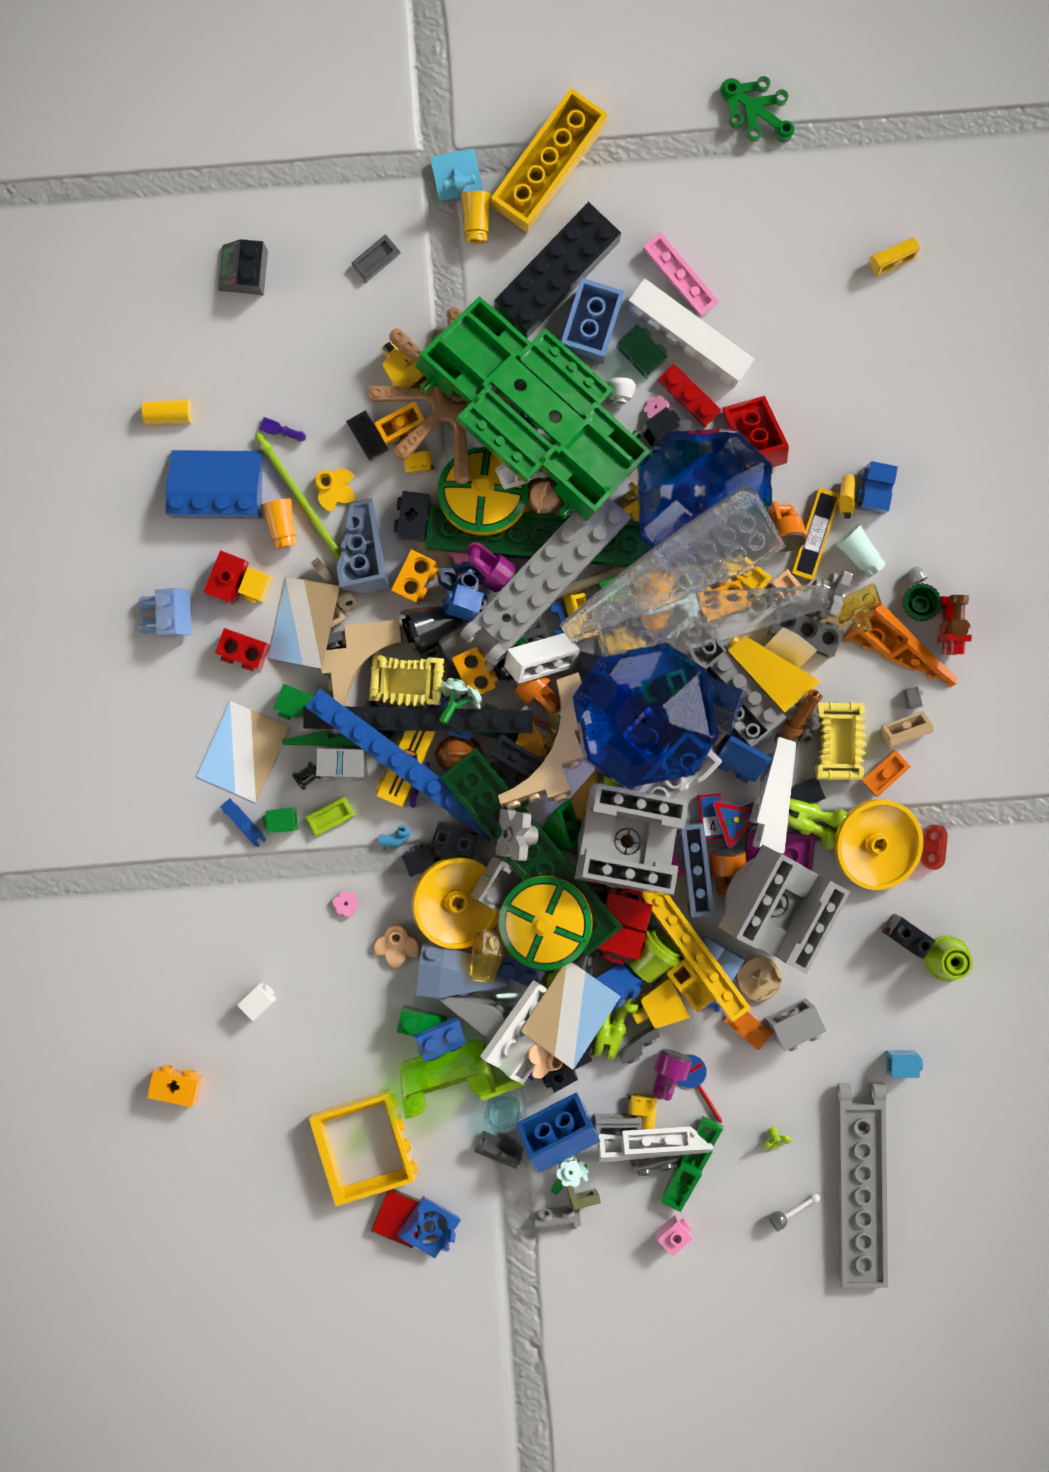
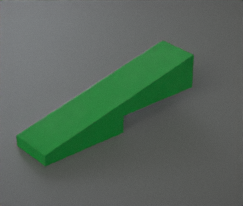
[282,730,358,746]

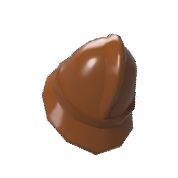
[434,736,484,771]

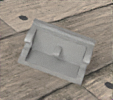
[595,1114,642,1136]

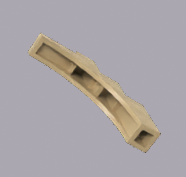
[498,673,597,810]

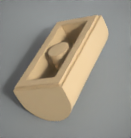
[881,711,933,748]

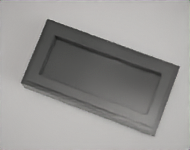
[351,234,401,282]

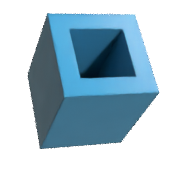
[887,1050,923,1078]

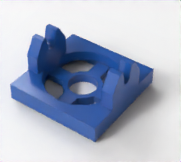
[397,1195,461,1258]

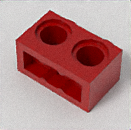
[215,628,271,672]

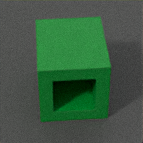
[263,807,299,834]

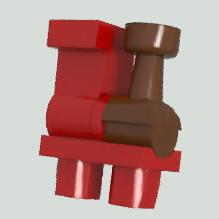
[937,595,972,655]

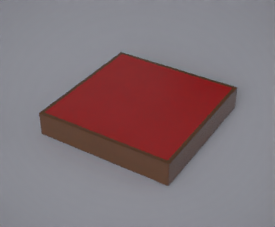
[371,1189,427,1249]

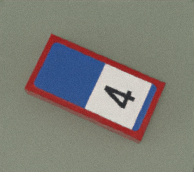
[697,793,723,840]

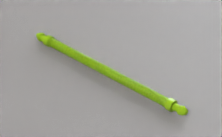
[255,433,341,561]

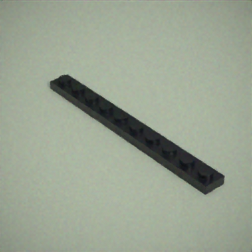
[303,706,533,733]

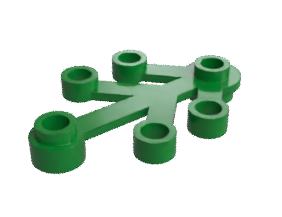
[720,76,795,142]

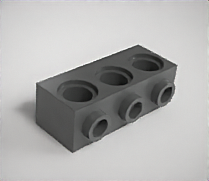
[767,605,844,658]

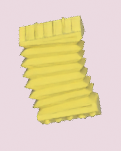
[369,655,444,707]
[814,701,868,781]

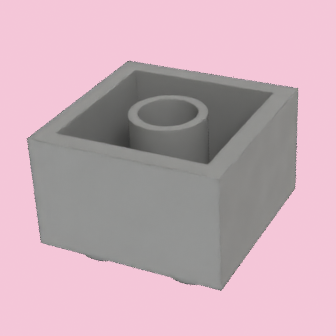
[765,999,827,1051]

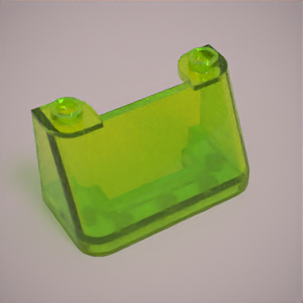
[400,1039,497,1119]

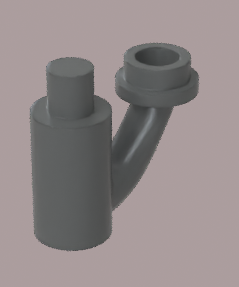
[794,695,820,744]

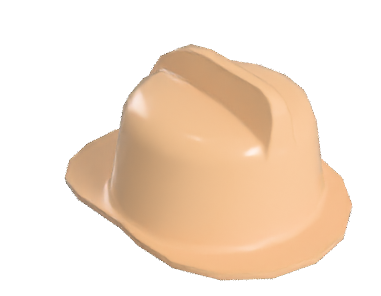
[524,478,562,515]

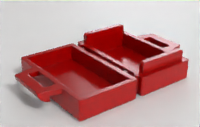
[597,889,653,965]

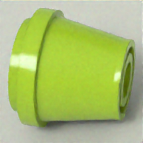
[629,929,682,983]
[924,935,973,982]

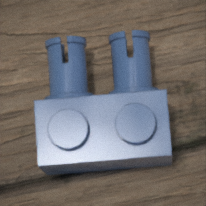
[138,588,191,637]

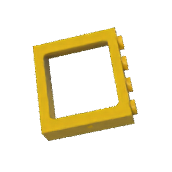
[309,1089,418,1206]

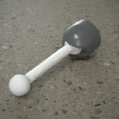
[768,1193,820,1232]

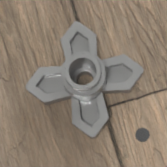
[809,570,853,619]
[496,809,538,861]

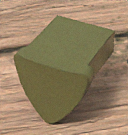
[566,1185,601,1210]

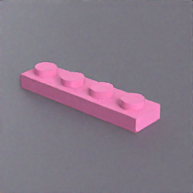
[643,232,718,318]

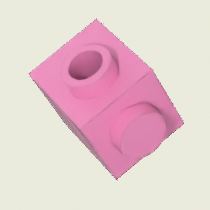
[655,1215,693,1257]

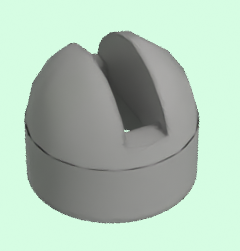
[908,567,928,586]

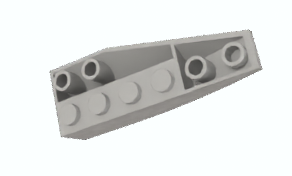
[679,617,787,747]

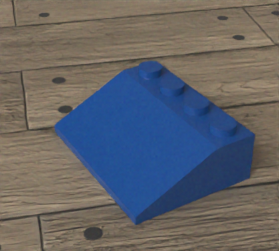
[165,450,263,519]

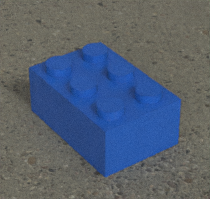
[516,1092,601,1173]

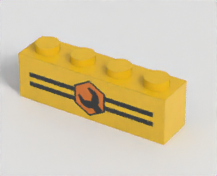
[376,731,437,807]

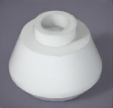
[607,378,636,405]

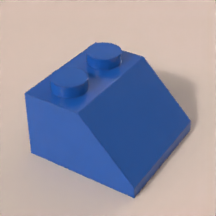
[716,736,772,784]

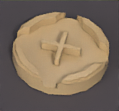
[736,955,782,1002]

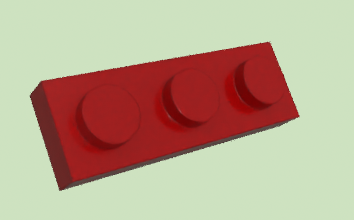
[657,363,722,428]

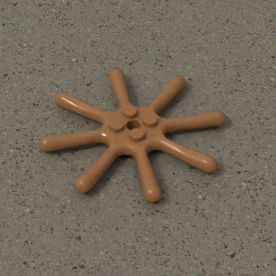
[367,307,526,484]

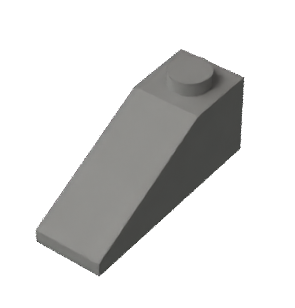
[440,994,510,1041]

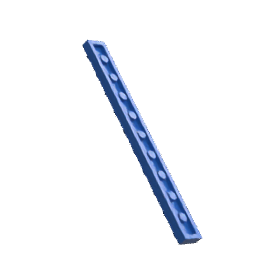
[305,688,491,842]

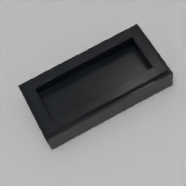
[346,410,389,462]

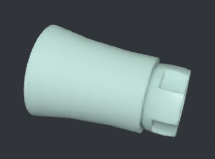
[835,524,885,578]

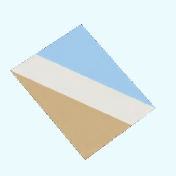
[268,577,340,669]
[196,701,290,803]
[521,962,621,1069]

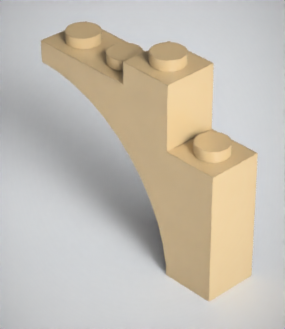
[318,620,403,706]

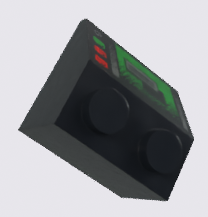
[218,239,268,295]

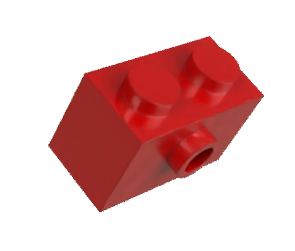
[203,550,250,604]

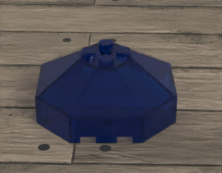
[637,428,773,567]
[572,643,720,789]

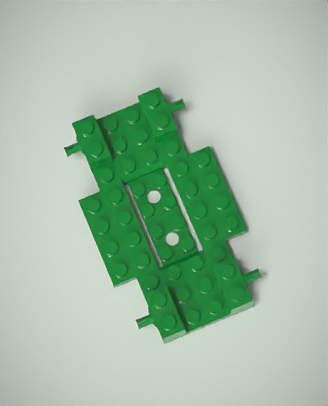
[415,296,651,522]

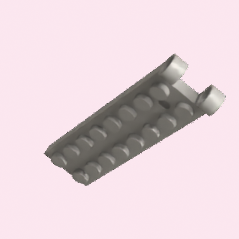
[460,498,631,666]
[837,1083,888,1288]

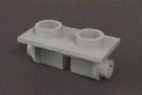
[534,1205,581,1234]

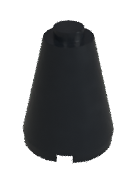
[400,606,464,654]

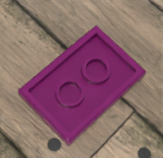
[745,828,815,871]

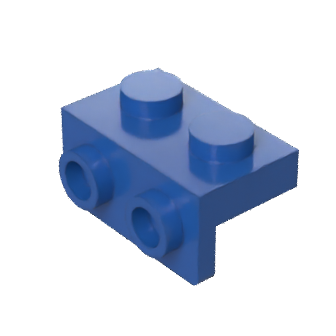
[414,1017,467,1062]

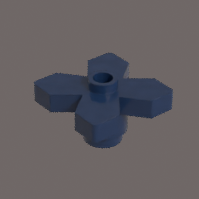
[437,568,488,613]

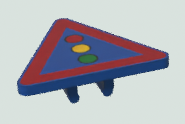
[712,801,753,848]

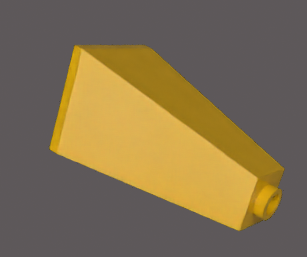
[727,636,820,713]

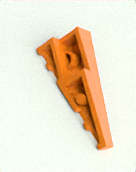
[843,599,957,688]

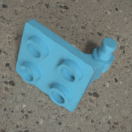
[430,148,483,202]

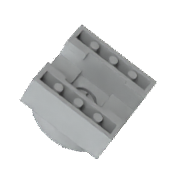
[574,783,688,896]
[718,844,850,974]

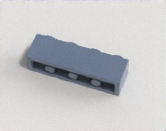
[679,822,715,918]

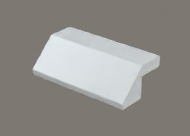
[480,980,548,1084]

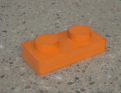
[860,750,911,797]
[723,1011,773,1050]

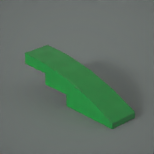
[660,1116,723,1212]

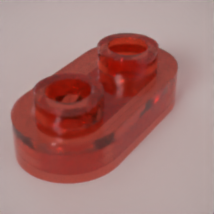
[920,824,948,870]

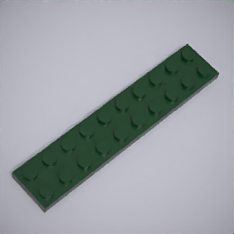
[425,504,655,569]
[440,748,623,956]

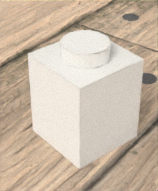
[237,983,276,1021]

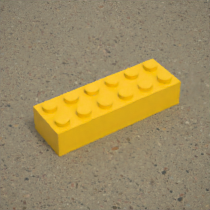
[491,88,608,234]

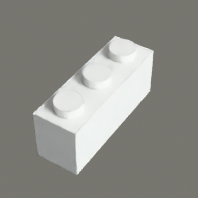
[504,633,580,684]

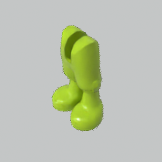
[787,798,847,850]
[591,999,639,1061]

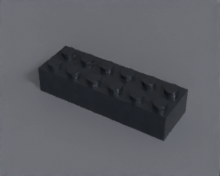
[494,201,621,339]

